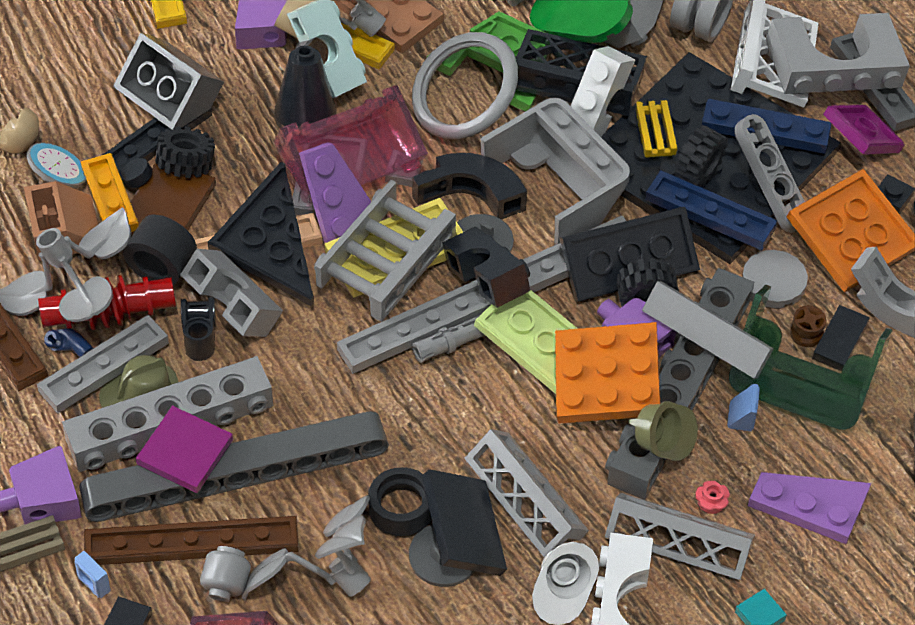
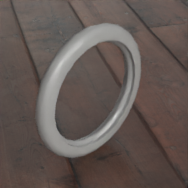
[412,32,518,139]

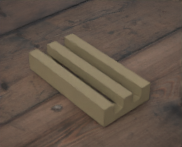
[0,515,65,572]

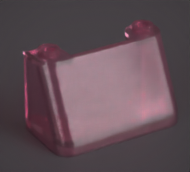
[274,85,428,204]

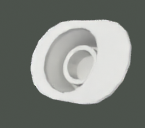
[532,542,599,625]

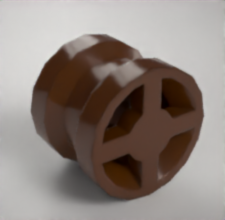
[790,305,827,347]

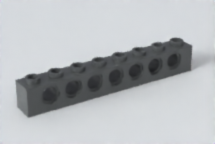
[605,268,755,500]

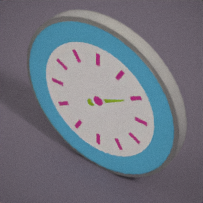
[27,143,86,188]

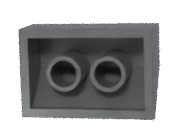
[113,32,224,130]

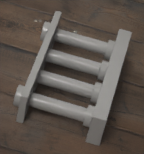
[314,180,456,322]

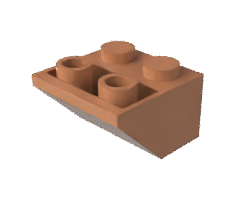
[23,181,98,261]

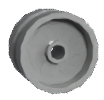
[670,0,734,42]

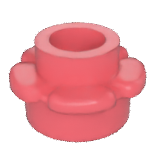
[695,481,730,514]

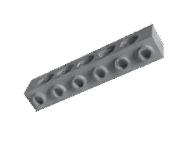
[62,356,273,472]

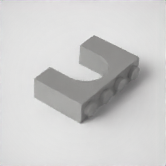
[765,13,910,94]

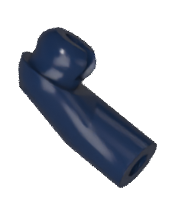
[44,329,94,357]

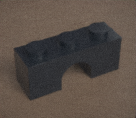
[442,226,531,308]

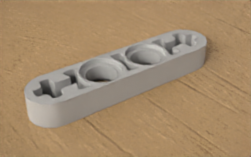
[735,114,805,233]

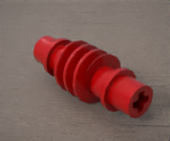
[38,275,176,330]

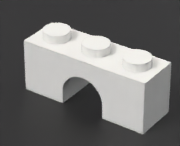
[571,46,635,137]

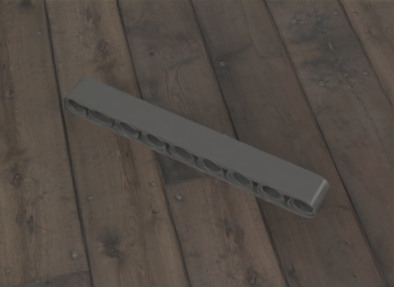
[79,411,389,522]

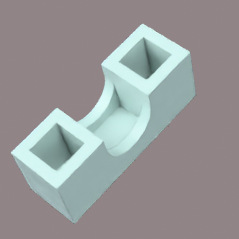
[287,0,367,98]

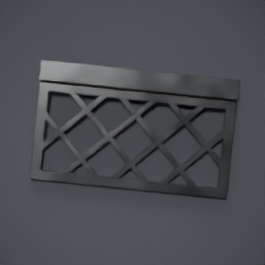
[515,29,647,116]

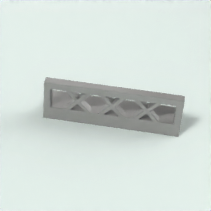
[464,429,589,558]
[605,493,755,580]

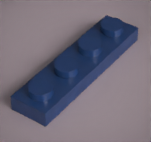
[702,99,832,154]
[645,170,777,251]

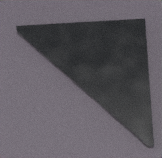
[208,162,314,306]

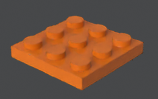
[786,169,915,293]
[555,322,661,424]

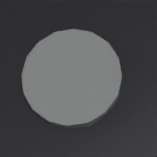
[742,250,808,309]

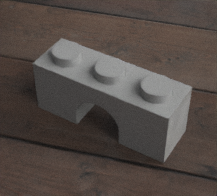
[180,249,283,337]

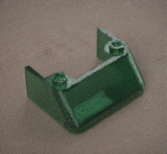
[729,284,893,430]

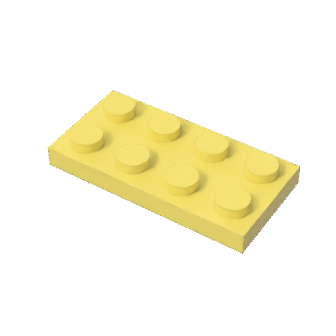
[325,198,463,298]

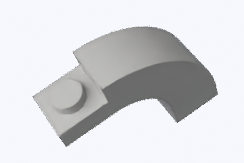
[851,247,915,338]

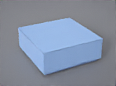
[74,551,111,598]

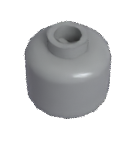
[200,546,251,602]

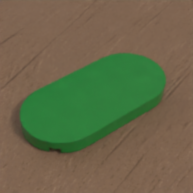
[530,0,633,43]

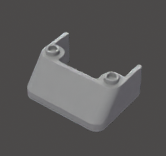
[480,98,630,245]

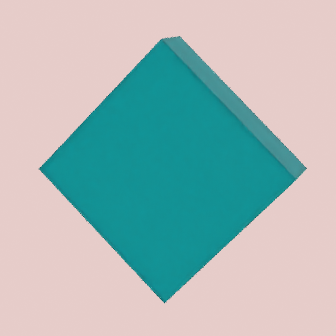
[735,589,787,625]

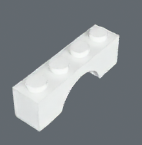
[591,533,653,625]

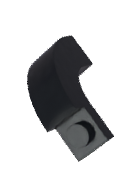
[412,153,527,220]

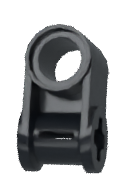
[181,297,216,361]

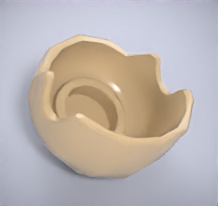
[0,108,39,154]

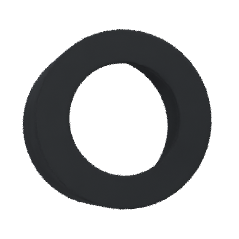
[123,214,197,285]

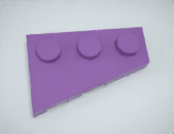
[299,142,383,244]
[748,472,871,544]

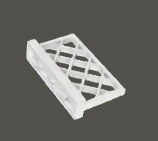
[731,0,818,107]

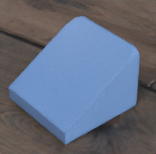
[727,384,760,432]

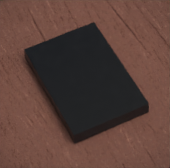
[422,469,507,576]

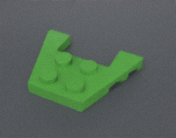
[427,11,548,112]

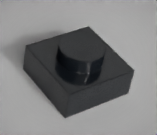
[878,174,915,214]

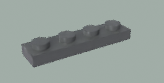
[830,33,915,131]

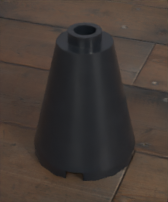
[274,45,337,136]

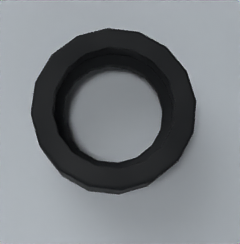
[368,467,432,536]

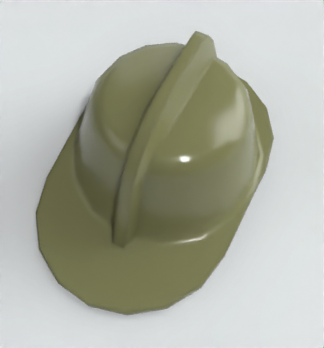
[99,355,178,408]
[629,401,698,461]

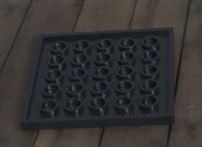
[601,52,841,264]

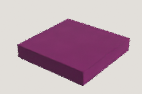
[823,105,905,155]
[136,405,233,493]

